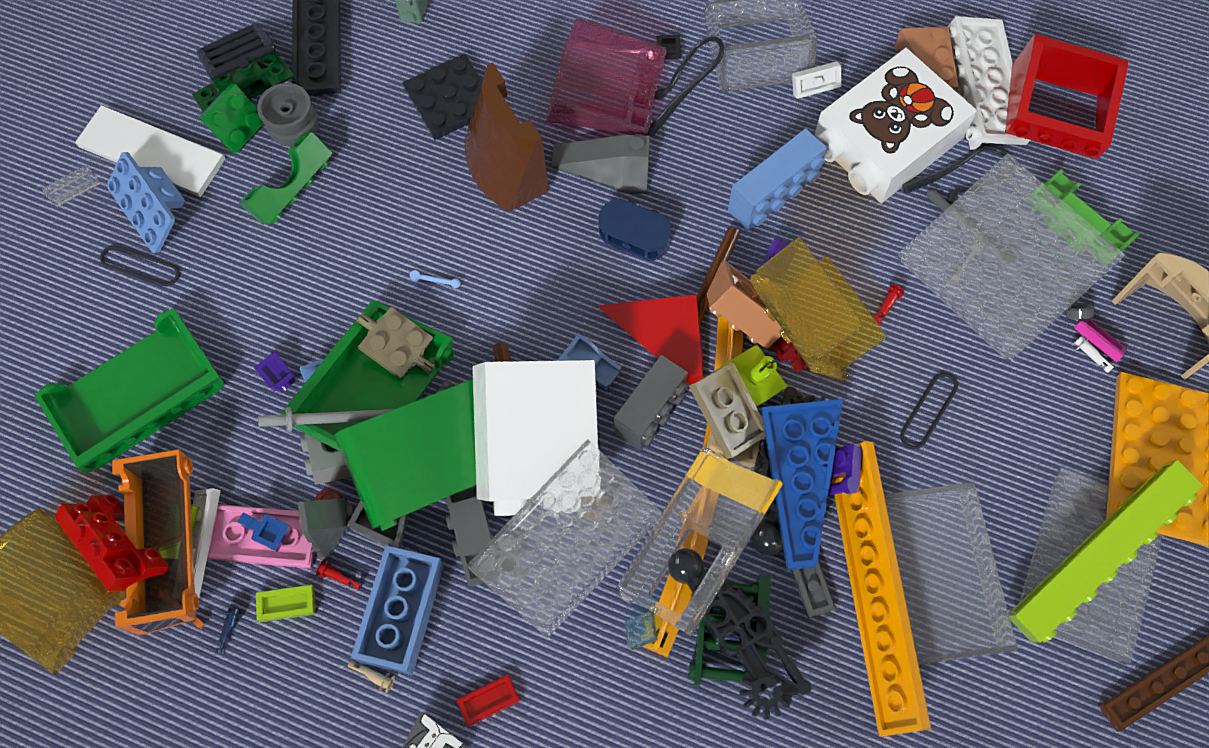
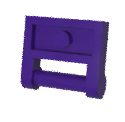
[827,444,862,496]

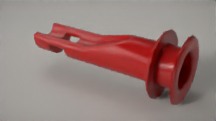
[873,284,905,325]
[316,560,362,590]

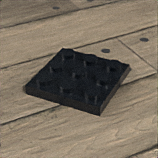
[402,54,482,141]

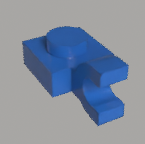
[238,512,291,552]

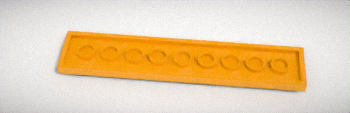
[831,441,931,737]

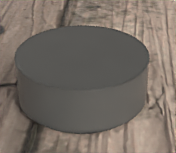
[1066,303,1094,320]

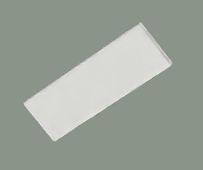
[75,105,225,198]

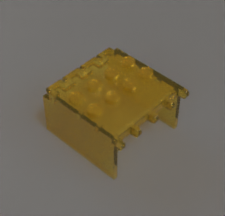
[750,237,888,381]

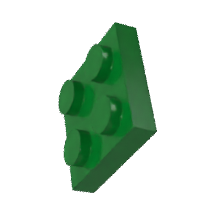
[198,83,263,154]

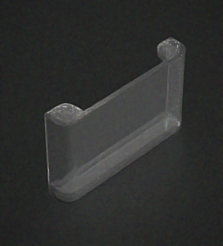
[884,482,1018,665]

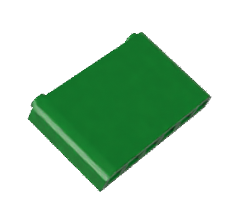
[280,300,455,451]
[33,308,224,473]
[334,379,476,531]

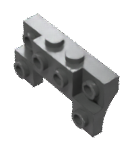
[445,485,525,587]

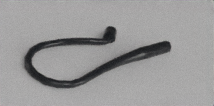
[646,37,725,136]
[902,145,1015,206]

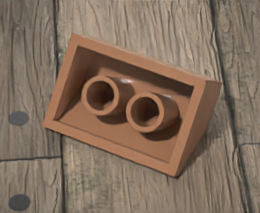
[707,260,789,349]

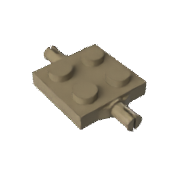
[357,307,435,380]

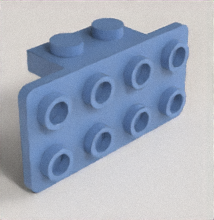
[107,152,185,253]

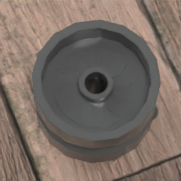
[257,83,319,147]

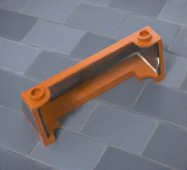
[112,449,199,635]

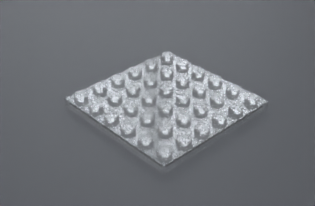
[897,153,1125,363]

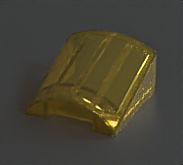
[0,508,126,675]

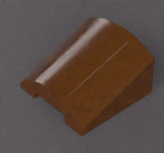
[464,63,549,212]

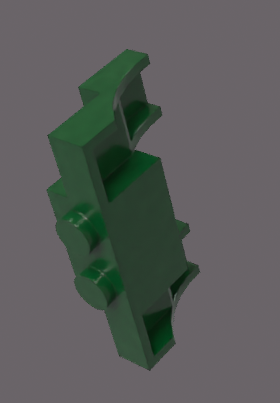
[192,50,296,112]

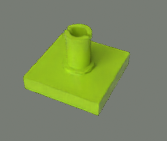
[718,345,788,407]

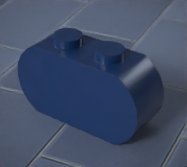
[599,198,671,261]

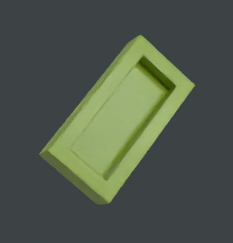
[256,585,316,622]

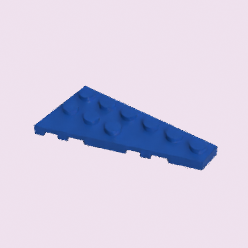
[761,399,843,571]

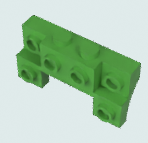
[1027,169,1140,267]

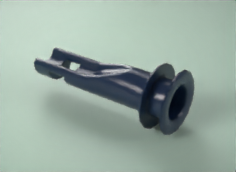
[215,606,244,655]

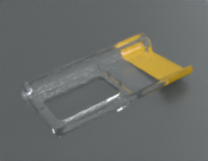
[616,446,783,636]

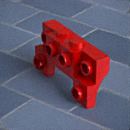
[54,495,169,592]

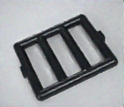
[197,23,276,80]

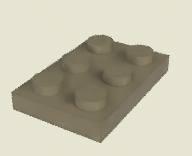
[689,362,765,459]

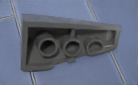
[551,135,650,194]
[298,498,354,560]

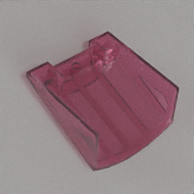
[546,18,667,136]

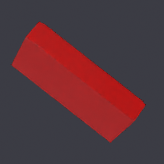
[456,674,521,728]

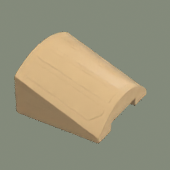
[1112,253,1209,380]

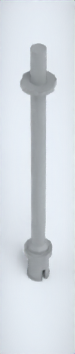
[258,407,394,432]

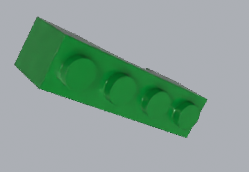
[239,132,332,224]

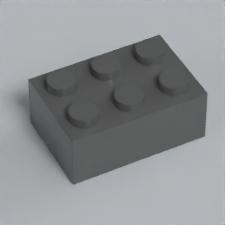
[614,355,689,452]

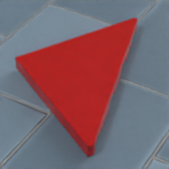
[599,295,704,386]

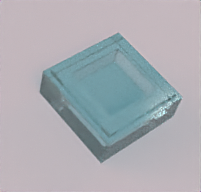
[625,612,657,650]

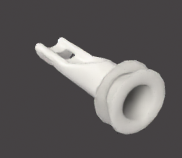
[1072,335,1114,373]

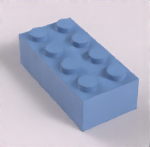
[728,128,827,230]
[351,545,445,675]

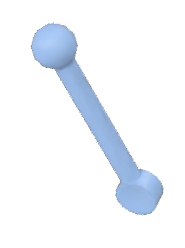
[410,270,461,288]

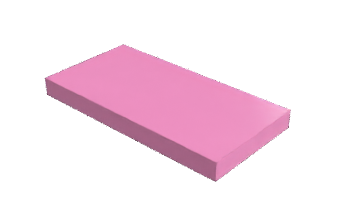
[207,504,315,569]

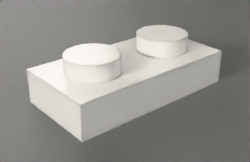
[792,61,841,99]

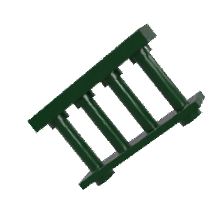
[688,569,771,695]

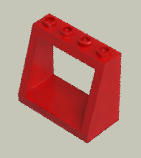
[1005,34,1128,159]

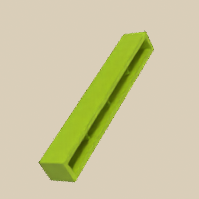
[1006,460,1203,643]

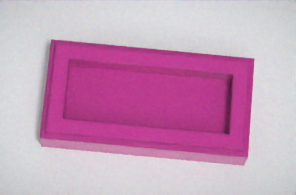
[1074,319,1127,362]

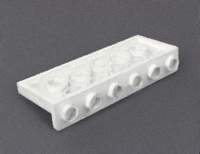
[948,16,1030,150]

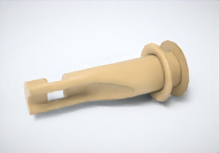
[347,661,395,693]

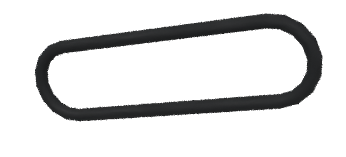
[100,245,180,286]
[900,373,958,449]

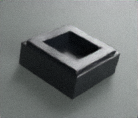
[656,35,681,60]

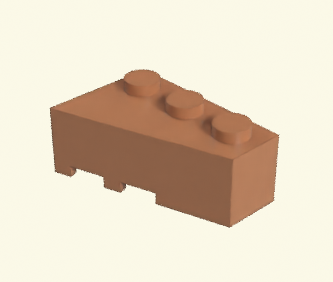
[894,26,959,91]

